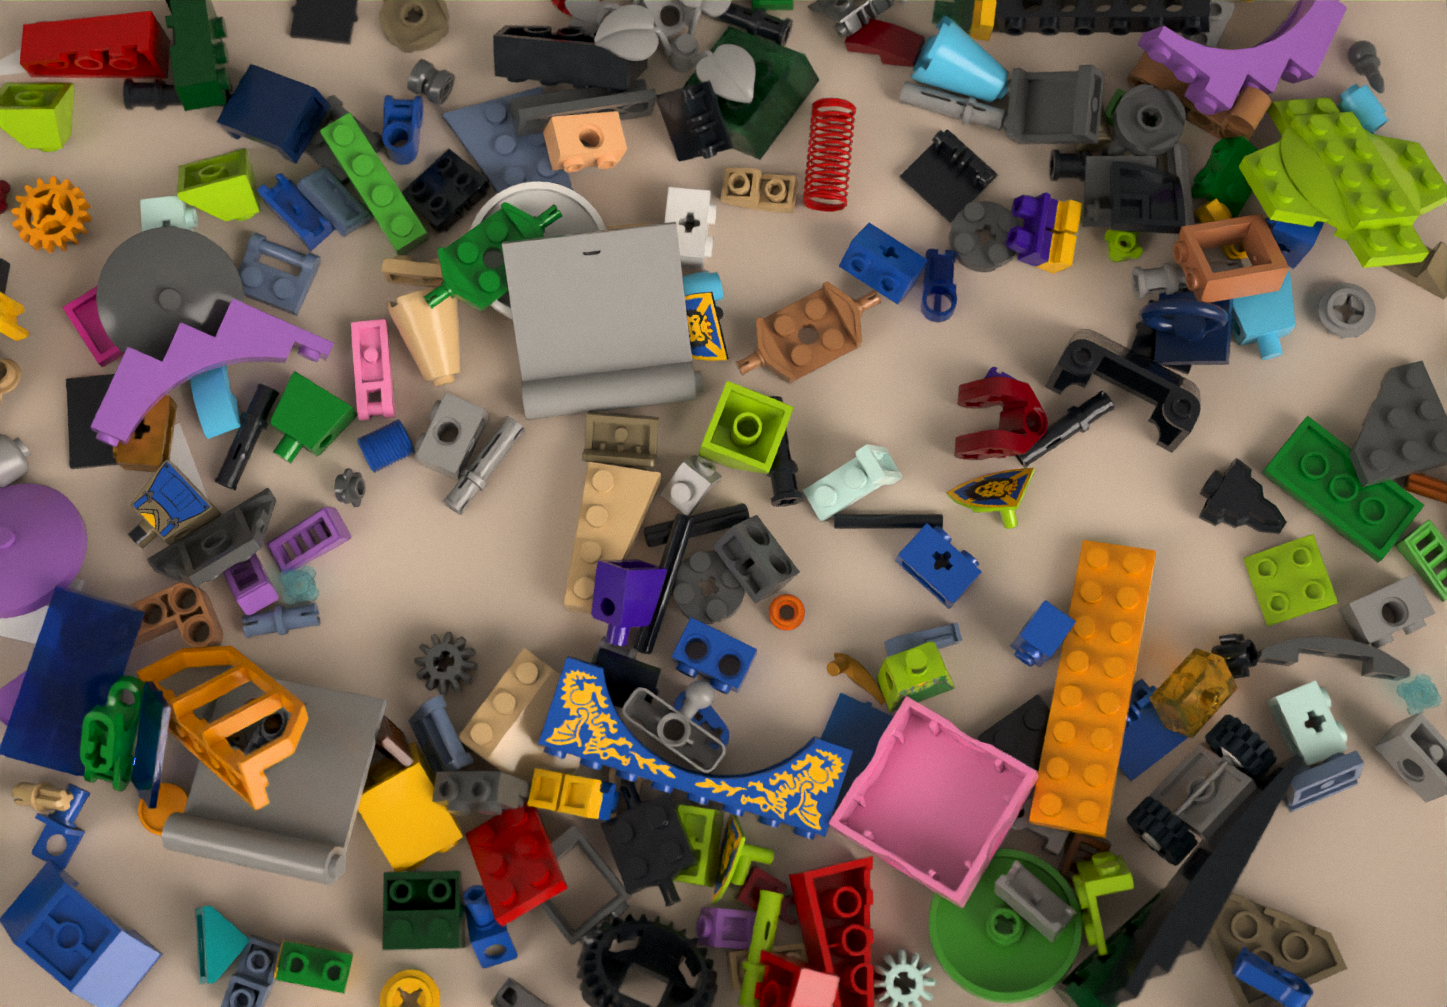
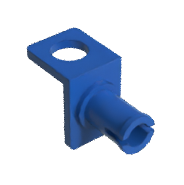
[32,783,91,869]
[463,885,518,969]

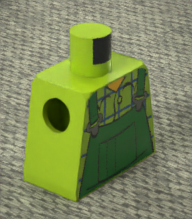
[877,641,955,713]

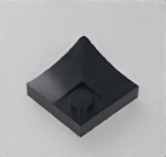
[1110,161,1186,234]

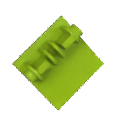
[1243,534,1338,627]

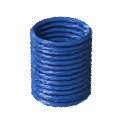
[357,419,415,473]

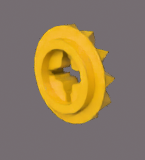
[380,970,441,1007]

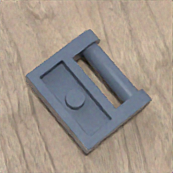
[238,232,321,316]
[408,695,475,778]

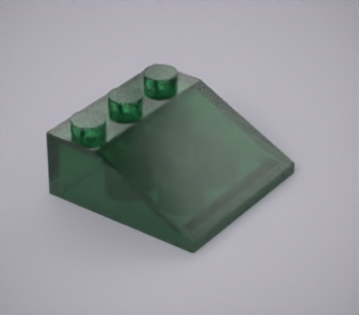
[682,26,820,160]

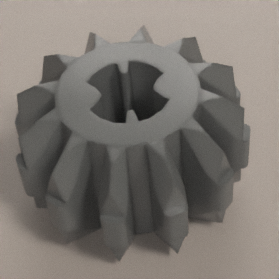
[414,632,478,695]

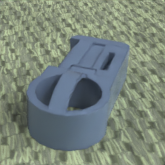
[884,622,962,657]

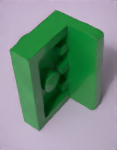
[1191,136,1258,218]

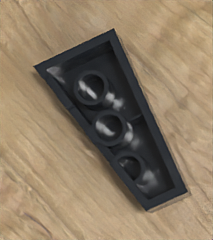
[493,25,648,92]

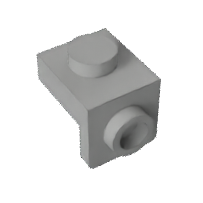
[660,455,722,516]

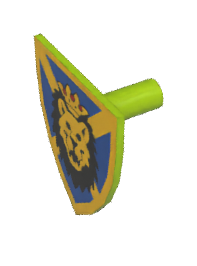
[946,468,1035,529]
[712,813,774,904]

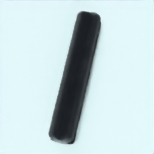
[644,503,750,547]

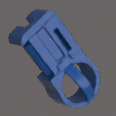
[1233,947,1314,1007]

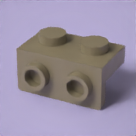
[582,411,659,470]

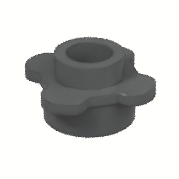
[334,468,366,507]

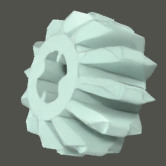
[874,950,936,1007]

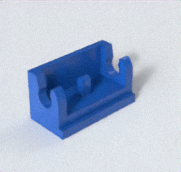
[256,173,336,251]

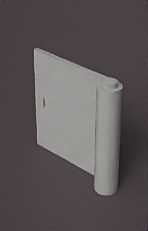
[502,222,703,420]
[162,669,387,885]

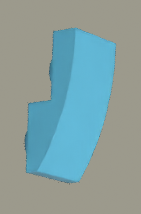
[190,365,241,439]

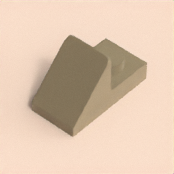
[1382,241,1447,300]

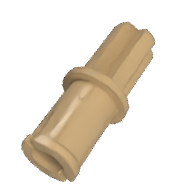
[12,781,74,812]

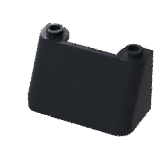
[1045,329,1201,453]

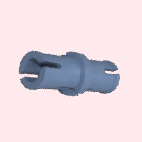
[242,603,320,638]

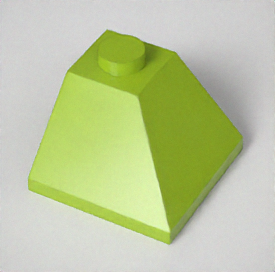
[0,83,74,152]
[177,148,260,222]
[698,381,794,474]

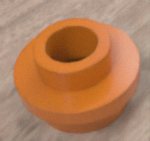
[769,594,805,631]

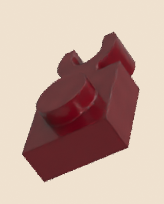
[735,866,797,925]

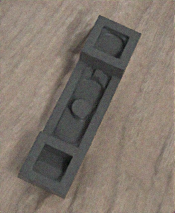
[1257,636,1410,681]

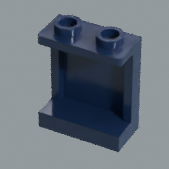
[216,64,331,164]

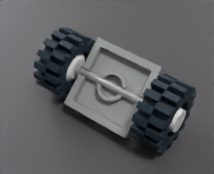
[1126,714,1277,866]

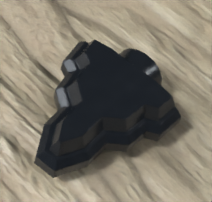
[1199,458,1287,534]

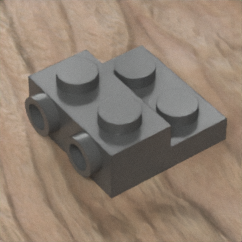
[432,771,532,815]

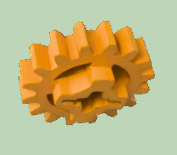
[11,176,92,254]

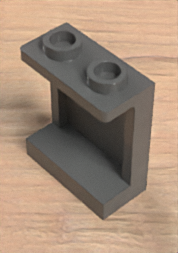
[1004,65,1105,145]

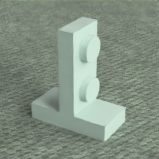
[803,444,903,521]

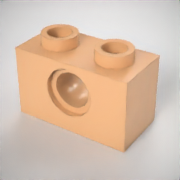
[543,111,627,173]

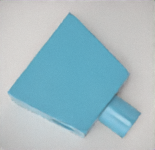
[1231,271,1295,360]

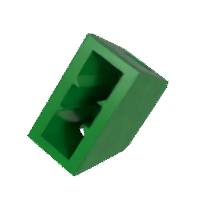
[270,371,357,464]

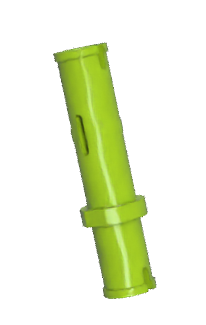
[738,890,784,1007]

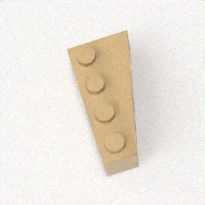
[564,462,662,614]

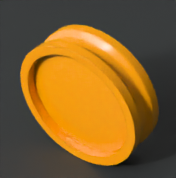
[138,783,189,836]

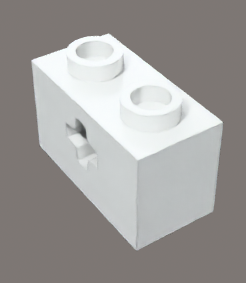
[664,187,717,269]

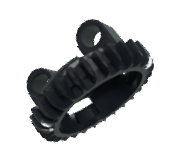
[577,914,718,1007]

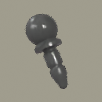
[1348,40,1385,94]

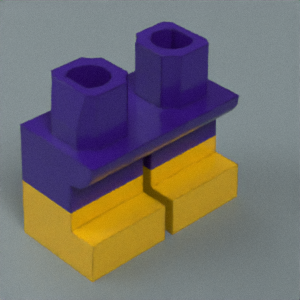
[1006,192,1082,274]

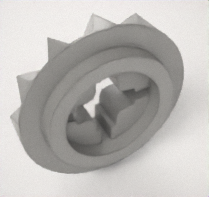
[1317,283,1376,339]

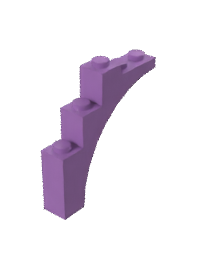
[1138,0,1347,115]

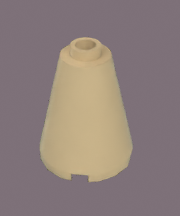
[387,287,461,387]

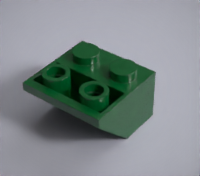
[383,871,465,950]

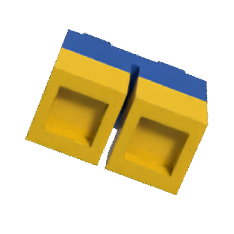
[527,768,620,821]

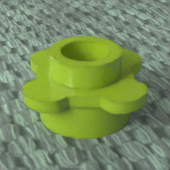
[1104,229,1143,263]

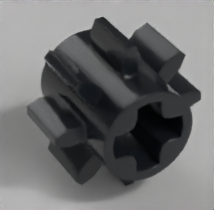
[1211,633,1258,679]

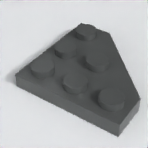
[1349,360,1447,488]

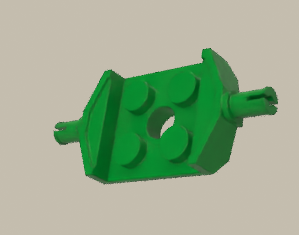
[423,202,563,311]

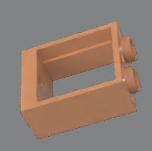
[1173,213,1289,303]

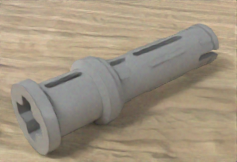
[1131,258,1244,299]

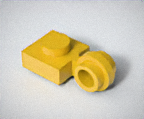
[1194,198,1247,260]

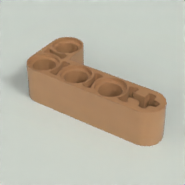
[1127,51,1271,141]
[65,582,224,665]

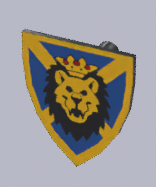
[685,292,729,361]

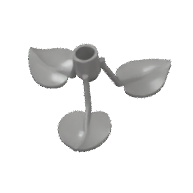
[594,0,756,103]

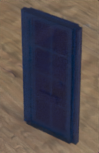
[0,585,145,777]

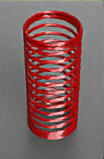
[803,97,856,212]

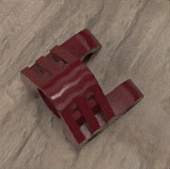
[954,377,1048,460]

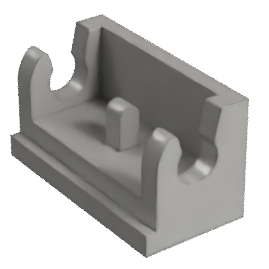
[994,860,1078,943]

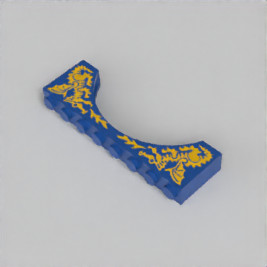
[538,655,853,840]

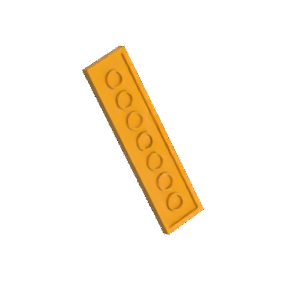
[1029,540,1156,838]

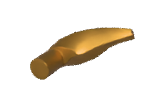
[827,652,885,705]

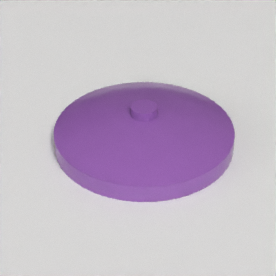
[0,483,88,618]

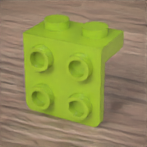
[1072,852,1134,955]

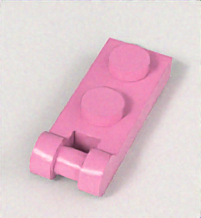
[351,319,396,421]

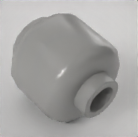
[0,434,31,488]

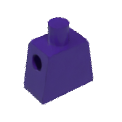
[591,559,667,646]

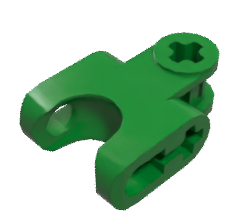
[80,675,148,792]

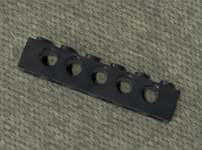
[996,0,1212,36]

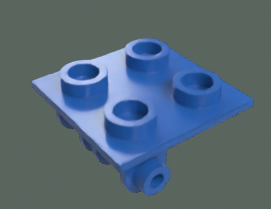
[1119,678,1188,782]

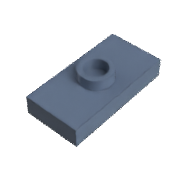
[297,166,372,237]

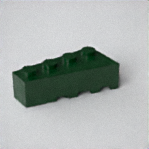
[1053,888,1165,1007]

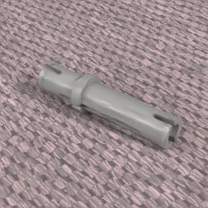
[899,81,1006,131]
[443,416,525,515]

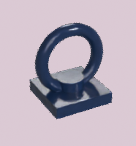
[1139,292,1233,365]

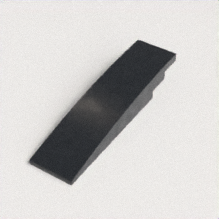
[1096,754,1304,1006]

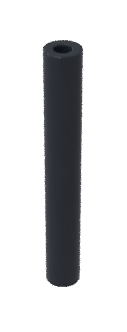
[834,514,943,529]

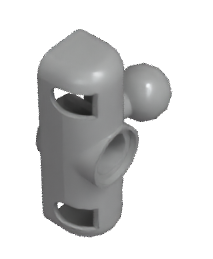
[622,680,726,774]

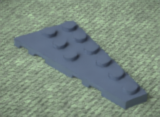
[443,86,573,194]

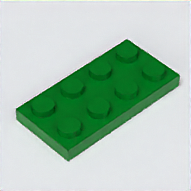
[1261,416,1425,563]

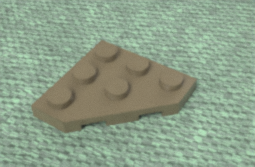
[1207,892,1348,1007]

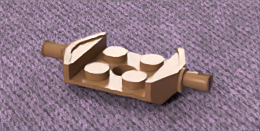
[735,281,881,384]

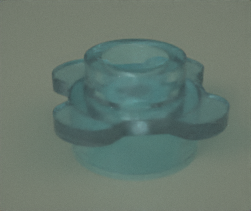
[280,566,319,605]
[1397,674,1442,716]

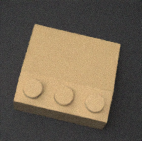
[458,648,581,783]

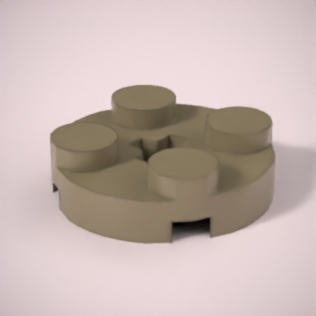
[379,0,449,53]

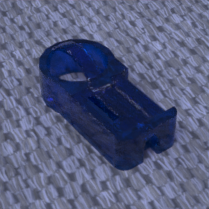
[920,249,958,323]

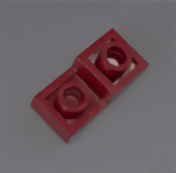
[844,18,925,67]

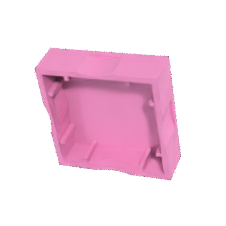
[828,696,1039,909]

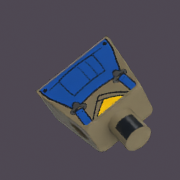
[127,459,222,549]

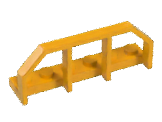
[136,645,309,811]

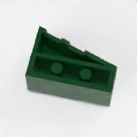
[165,0,231,111]

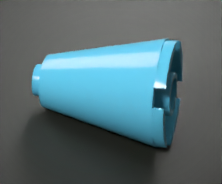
[910,16,1009,103]

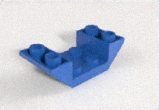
[0,860,163,1007]

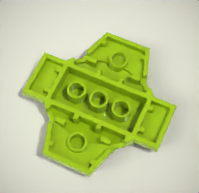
[1238,97,1447,268]

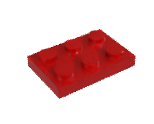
[465,802,568,926]

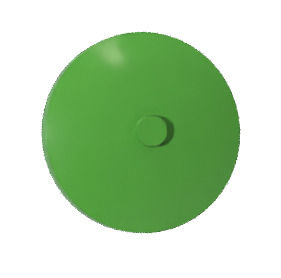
[928,849,1082,1003]

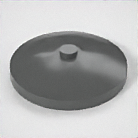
[96,227,244,362]

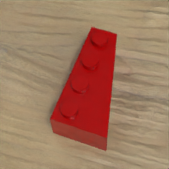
[789,856,874,1007]

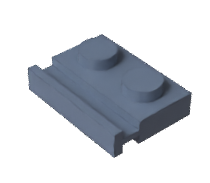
[1283,750,1364,813]

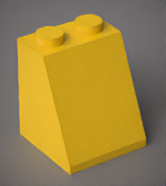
[358,741,463,872]

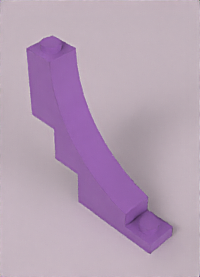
[91,298,334,447]

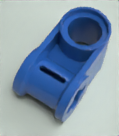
[382,95,423,165]

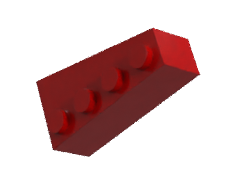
[20,11,170,79]
[754,949,840,1007]

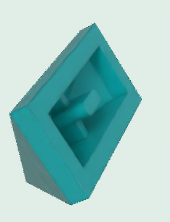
[195,906,251,985]

